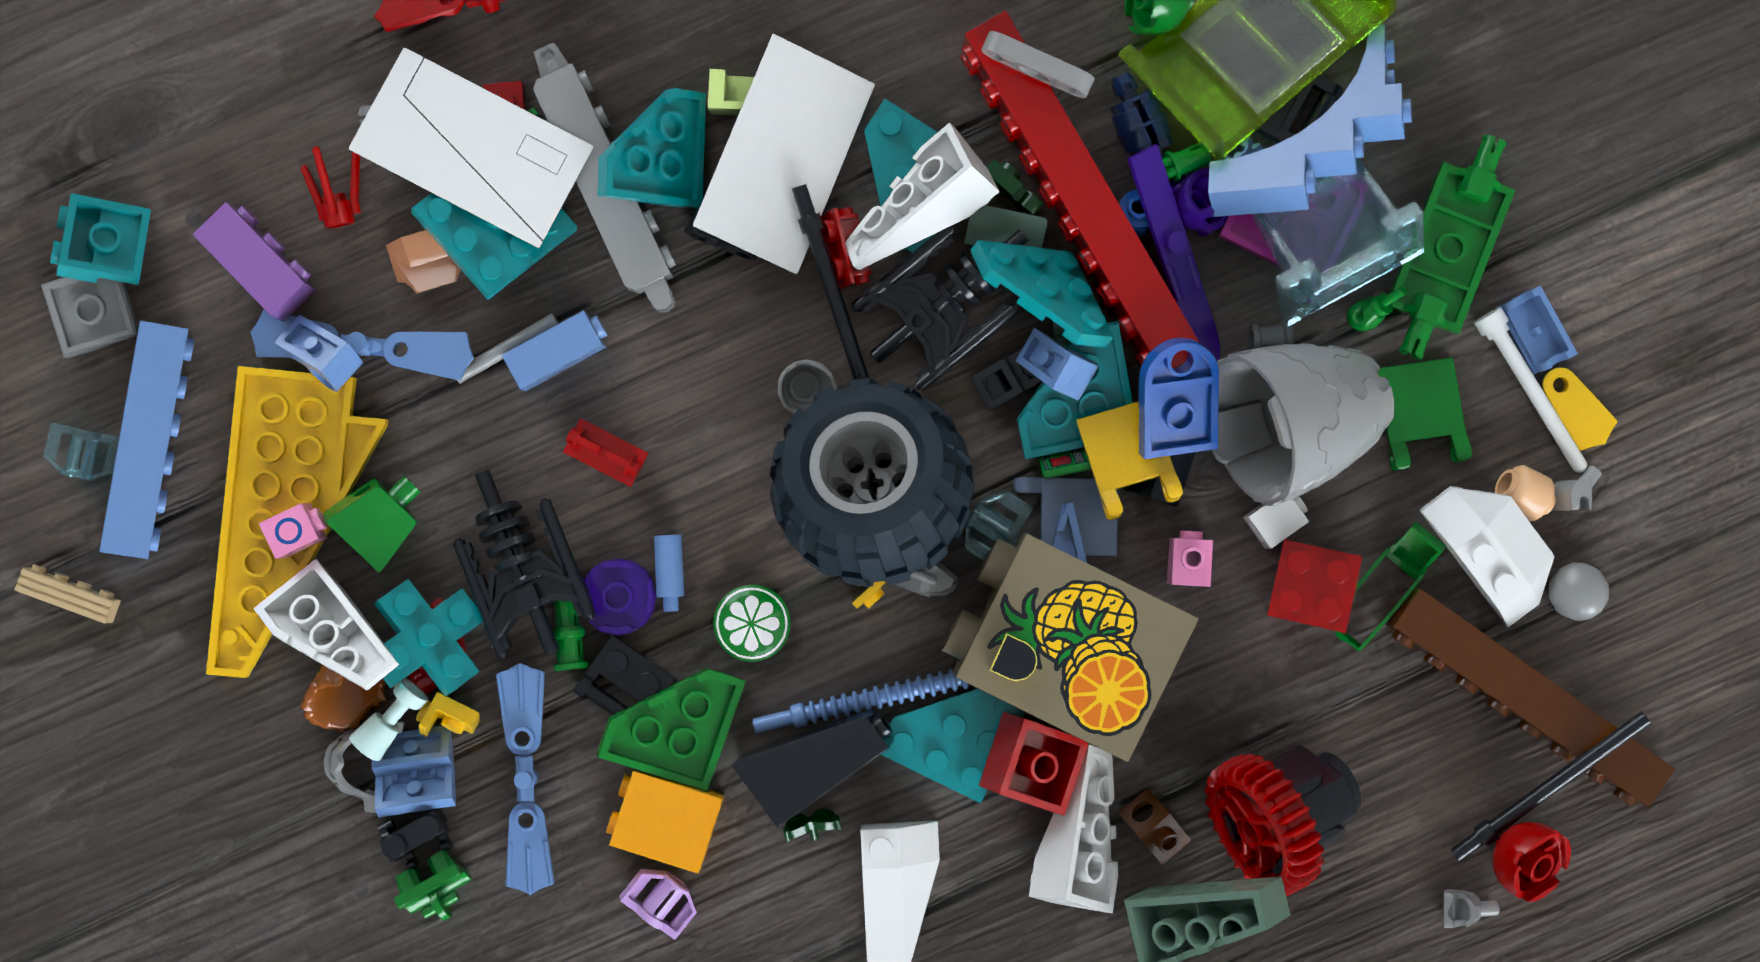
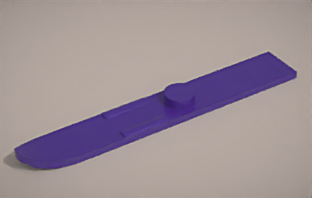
[1127,144,1220,361]

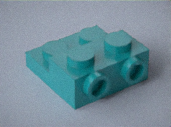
[50,193,151,285]

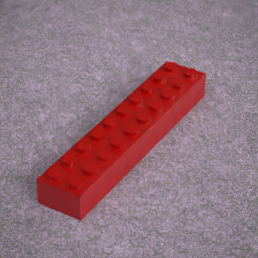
[960,10,1200,369]

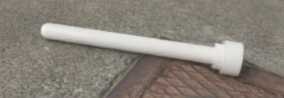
[1474,307,1587,473]

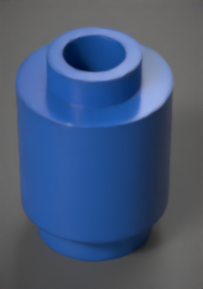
[1119,190,1150,237]

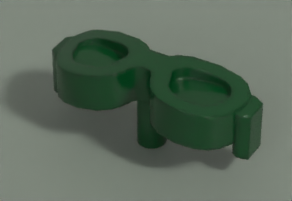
[783,809,842,842]

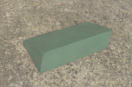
[964,205,1048,248]

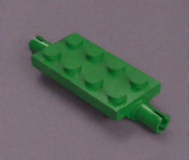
[1390,134,1516,359]

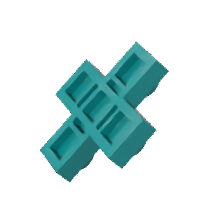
[374,579,483,697]

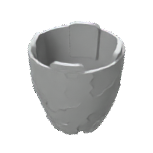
[1212,343,1394,506]

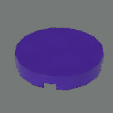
[583,558,657,635]

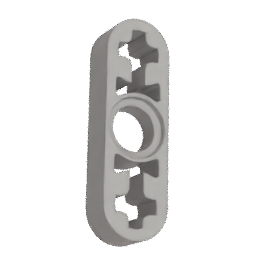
[981,31,1095,98]

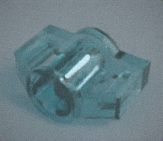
[43,422,119,481]
[965,489,1033,561]

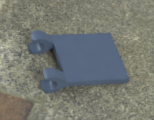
[1012,477,1118,556]

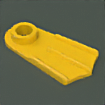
[1542,367,1618,451]

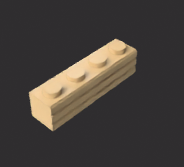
[14,564,121,624]

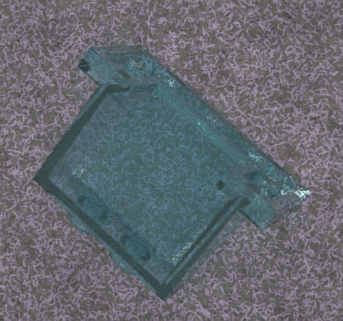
[1253,158,1424,326]

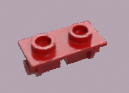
[821,207,872,290]
[563,418,649,487]

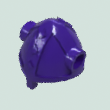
[1170,167,1228,237]

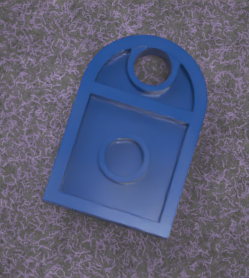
[1139,338,1219,459]

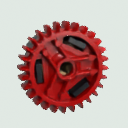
[1205,745,1361,896]

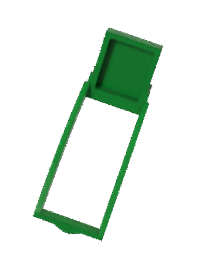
[1334,522,1446,652]

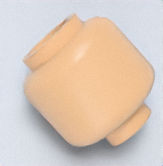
[1495,465,1556,522]

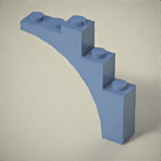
[1208,24,1412,217]

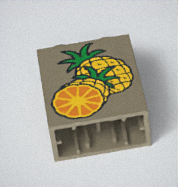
[941,533,1199,762]

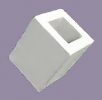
[1243,496,1309,549]

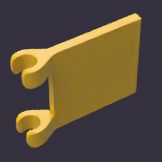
[1076,401,1183,520]

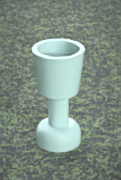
[349,679,428,761]

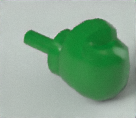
[1346,286,1407,332]

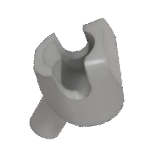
[1552,466,1602,511]
[1444,889,1500,928]

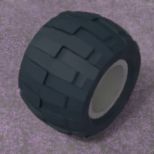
[770,378,974,587]

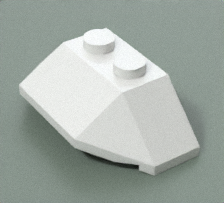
[1419,486,1555,627]

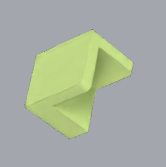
[708,69,754,116]

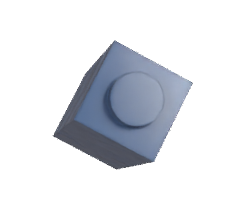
[502,310,608,391]

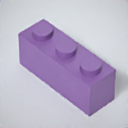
[192,202,316,322]

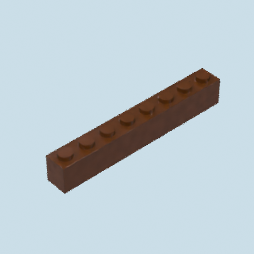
[1385,588,1676,807]

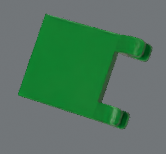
[1377,357,1472,471]

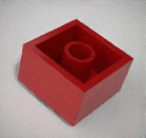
[1267,539,1363,633]
[978,712,1089,816]

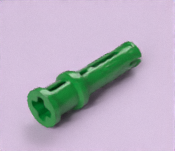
[551,553,589,671]

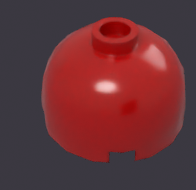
[1492,822,1571,902]

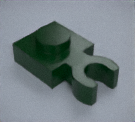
[987,159,1043,215]

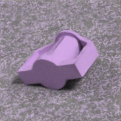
[619,869,697,940]

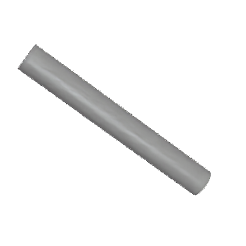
[457,313,559,384]

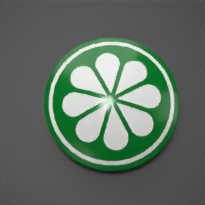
[713,585,791,662]

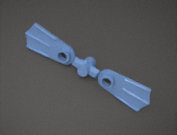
[250,310,474,381]
[496,663,555,895]

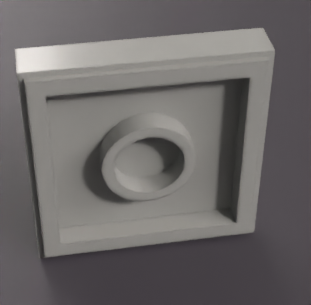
[41,277,139,359]

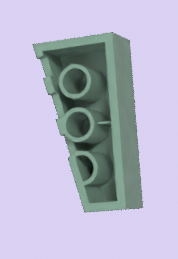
[1124,876,1291,962]

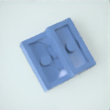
[371,726,456,818]

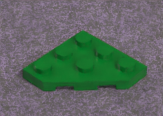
[596,667,746,791]

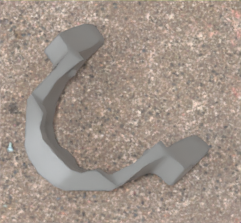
[324,719,404,813]

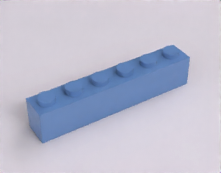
[99,320,194,559]

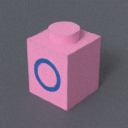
[259,503,327,559]

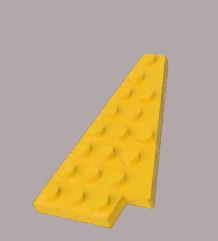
[206,366,389,678]

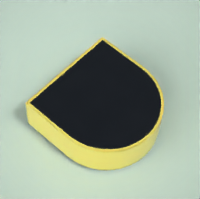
[989,633,1037,681]

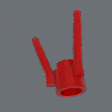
[300,136,361,229]

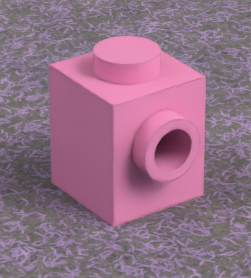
[1167,531,1213,587]

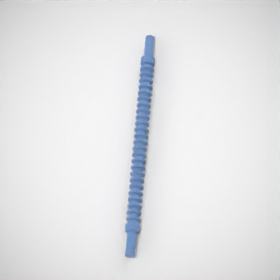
[753,668,968,733]

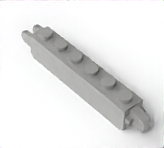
[533,43,676,313]

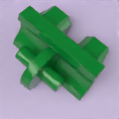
[394,850,473,921]

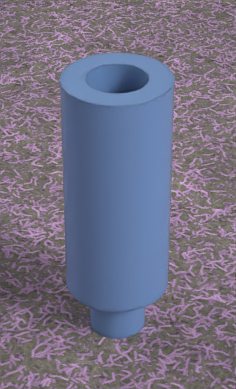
[654,534,684,612]

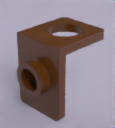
[1119,789,1190,864]

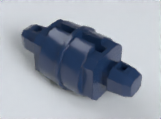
[1110,72,1173,159]

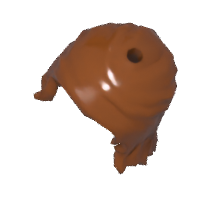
[300,664,386,732]

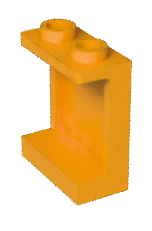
[606,769,724,874]

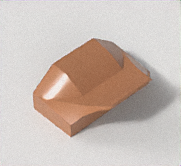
[386,230,461,294]

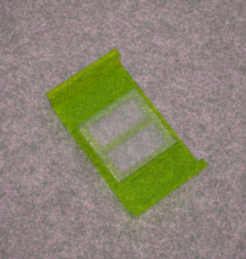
[1118,0,1397,160]

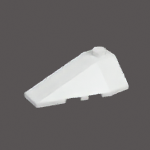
[845,122,1000,270]
[253,559,399,690]
[1029,745,1118,913]
[860,821,940,962]

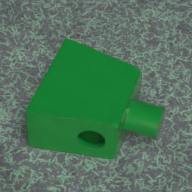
[323,475,421,572]

